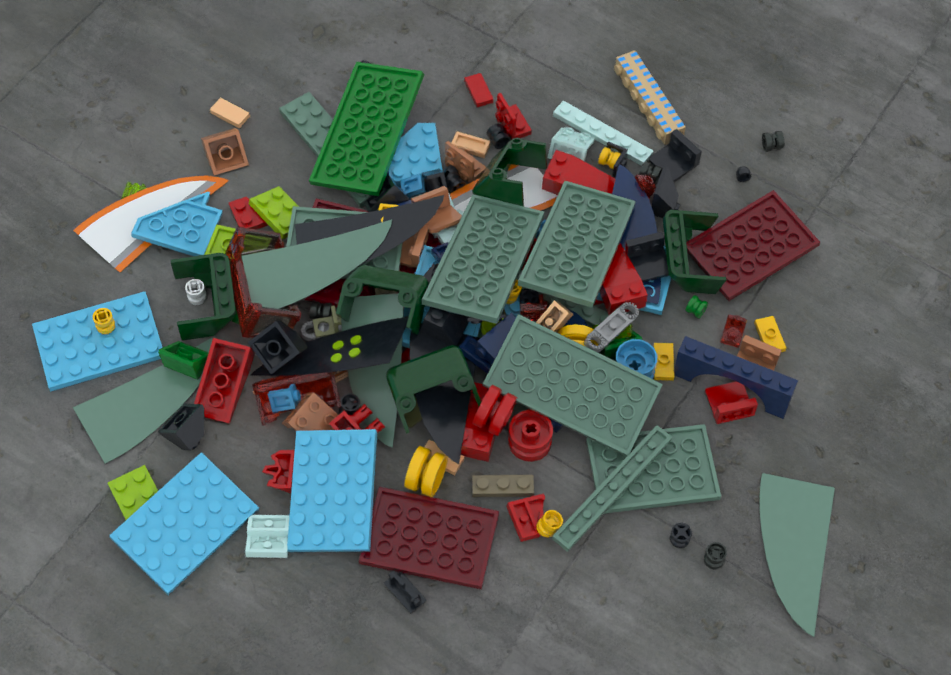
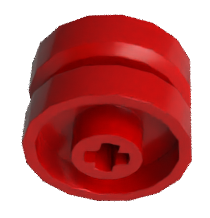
[472,385,518,437]
[508,410,553,462]

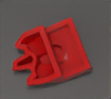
[262,450,295,493]

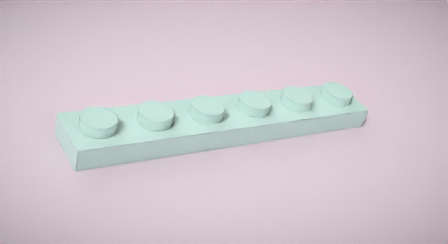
[553,101,653,166]

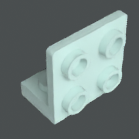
[547,127,595,162]

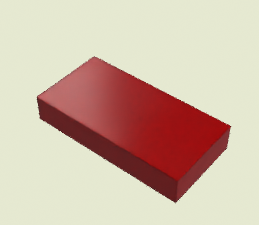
[464,73,493,107]

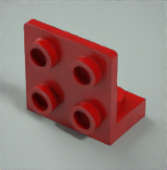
[495,93,532,140]
[705,381,758,424]

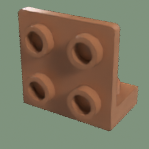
[445,141,486,183]
[411,186,462,234]
[400,225,429,268]
[737,335,782,371]
[282,392,338,431]

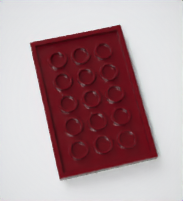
[686,190,820,301]
[359,487,499,590]

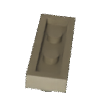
[472,475,534,497]

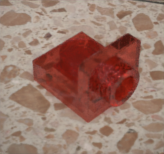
[635,174,656,198]
[520,294,547,321]
[720,314,747,348]

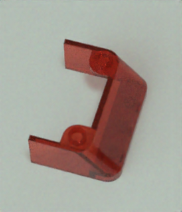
[252,372,341,426]

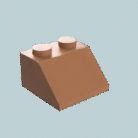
[201,128,249,175]

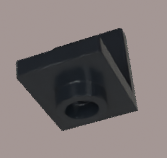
[606,141,628,178]

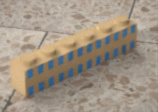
[614,51,686,145]

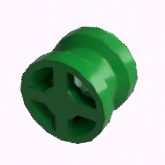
[685,295,708,319]

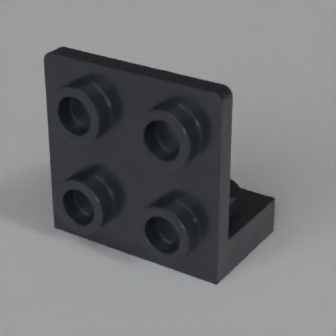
[648,129,702,182]
[625,232,670,282]

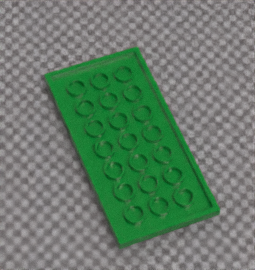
[309,62,424,196]

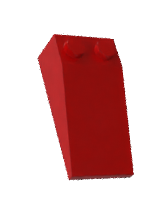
[542,150,615,195]
[599,243,648,315]
[194,338,255,424]
[461,382,504,462]

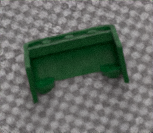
[472,138,547,206]
[663,210,726,294]
[170,253,236,341]
[336,265,429,335]
[386,345,481,434]

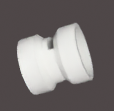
[185,279,207,305]

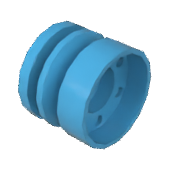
[615,339,657,379]

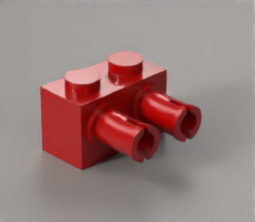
[329,404,385,434]

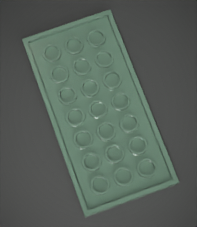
[518,181,636,308]
[422,194,544,324]
[482,314,663,456]

